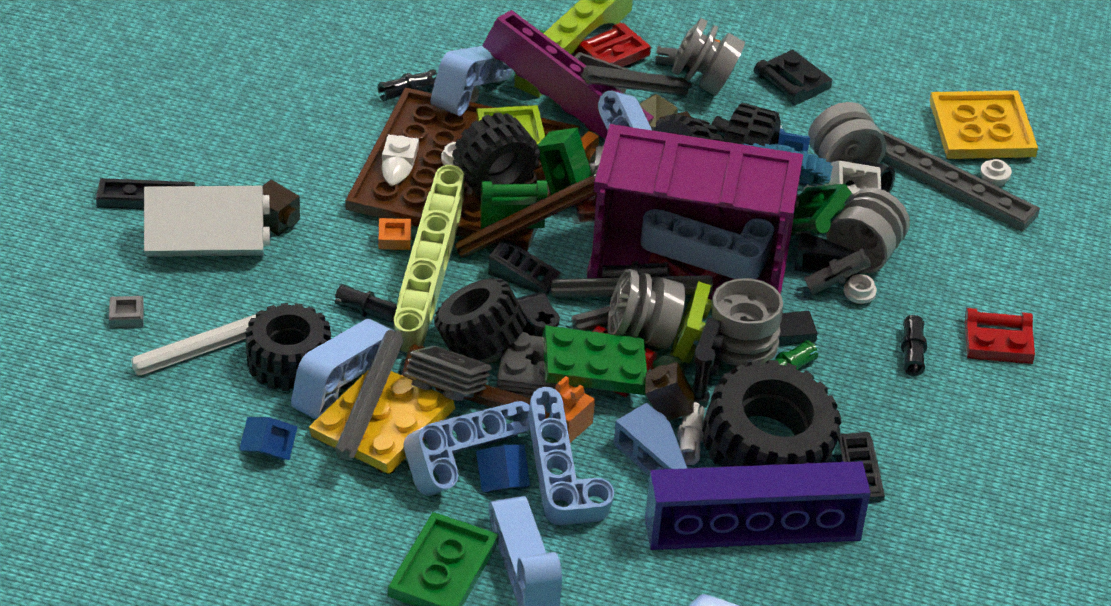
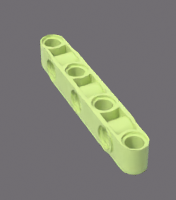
[394,165,464,353]

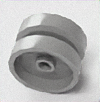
[808,102,887,164]

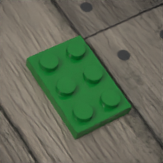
[542,325,647,395]
[388,512,499,606]

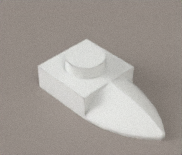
[382,135,419,186]

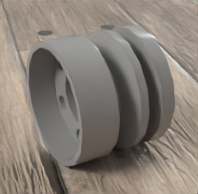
[671,18,746,96]
[826,188,910,273]
[608,269,685,350]
[711,278,783,367]

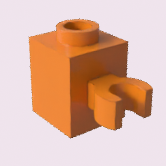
[545,376,595,443]

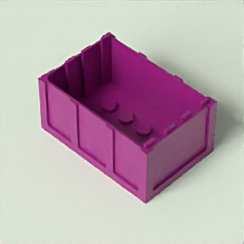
[587,124,803,300]

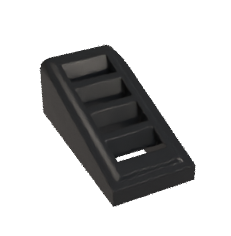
[795,233,860,280]
[488,239,561,296]
[834,432,885,502]

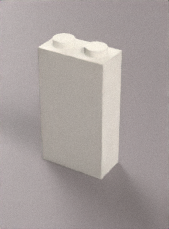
[144,186,270,257]

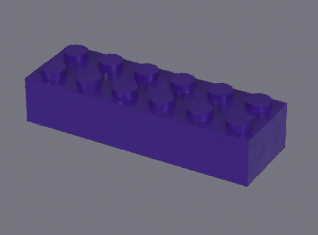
[645,461,871,550]

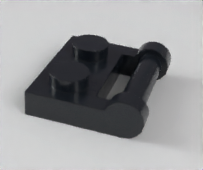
[753,49,832,105]
[692,318,725,408]

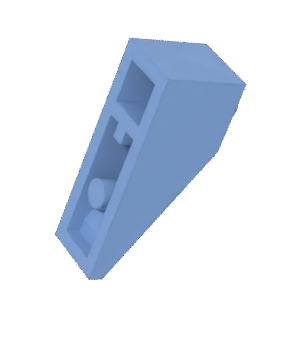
[613,402,687,476]

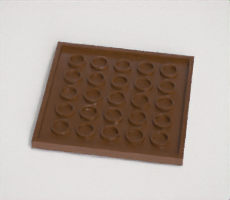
[345,87,580,252]

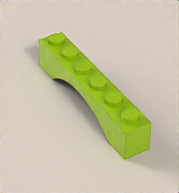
[514,0,633,98]

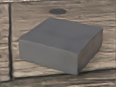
[109,296,144,328]

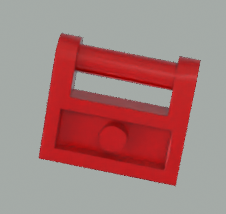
[574,22,651,67]
[965,308,1035,364]

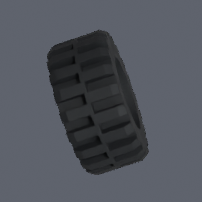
[702,360,841,467]

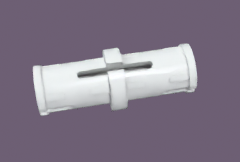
[677,402,705,465]

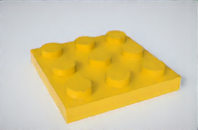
[929,91,1038,159]
[309,370,455,474]

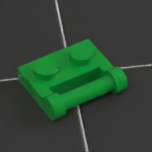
[480,180,548,229]
[791,184,852,235]

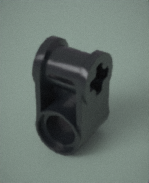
[517,292,560,337]

